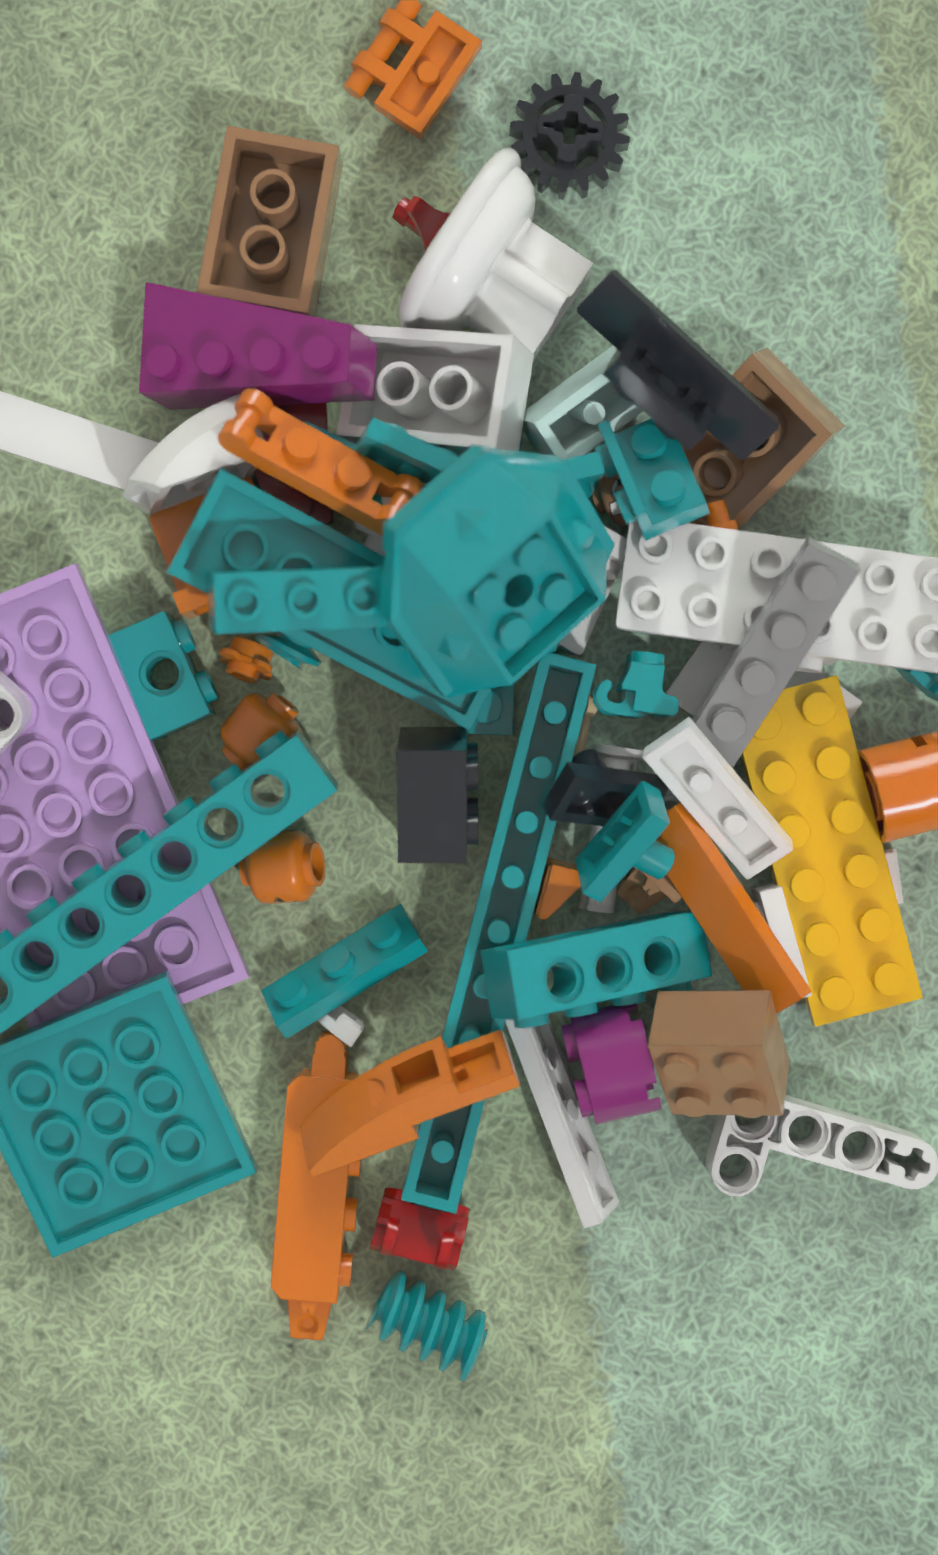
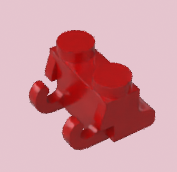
[369,1188,470,1270]

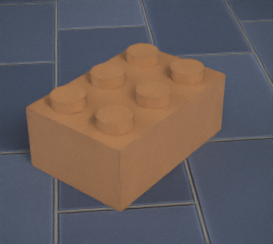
[197,125,343,317]

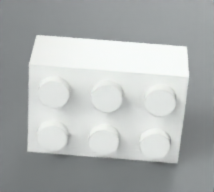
[337,324,534,456]

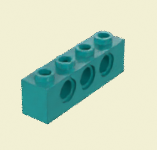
[207,565,389,634]
[481,910,712,1029]

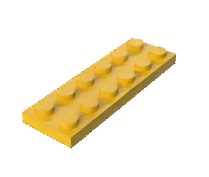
[740,675,923,1027]

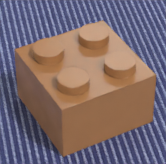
[648,990,790,1118]

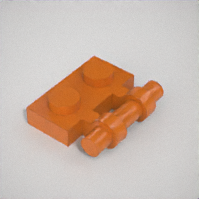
[343,0,482,140]

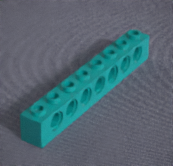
[0,730,339,1034]

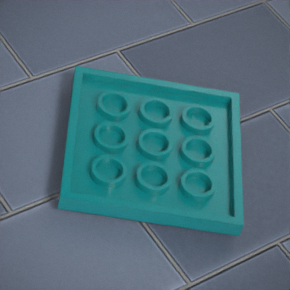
[0,970,257,1258]

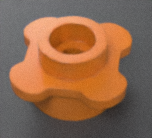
[219,637,274,684]

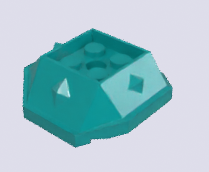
[379,445,615,698]

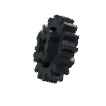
[509,72,630,200]

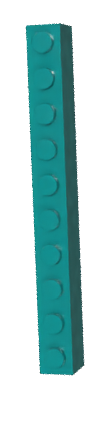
[401,653,596,1214]

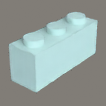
[522,345,644,460]

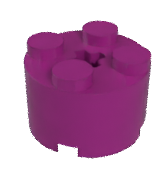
[561,1003,662,1125]

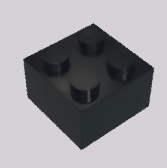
[397,727,478,863]

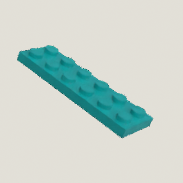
[166,469,491,730]

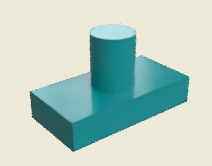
[575,780,675,903]

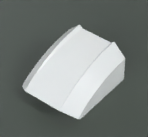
[122,394,265,515]

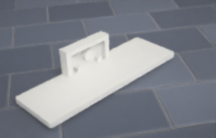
[615,521,938,674]

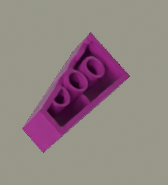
[139,282,377,410]

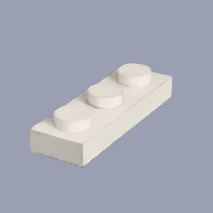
[643,717,793,880]

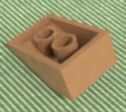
[681,347,845,530]

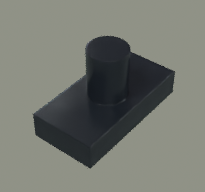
[542,749,668,826]

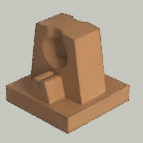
[616,867,682,914]

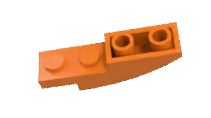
[300,1029,520,1177]

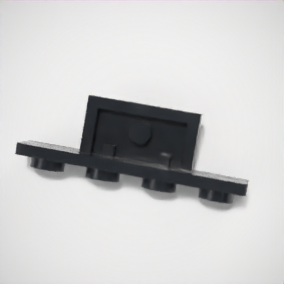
[577,270,780,460]

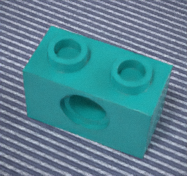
[108,611,219,741]

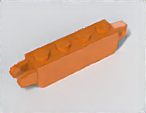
[271,1030,362,1340]

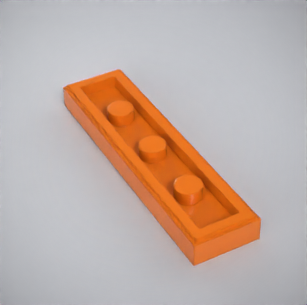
[656,803,812,1013]

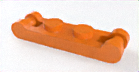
[217,388,425,537]

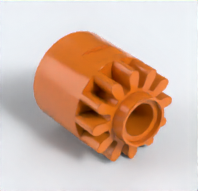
[858,731,938,843]

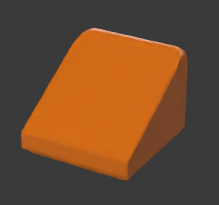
[533,857,581,920]

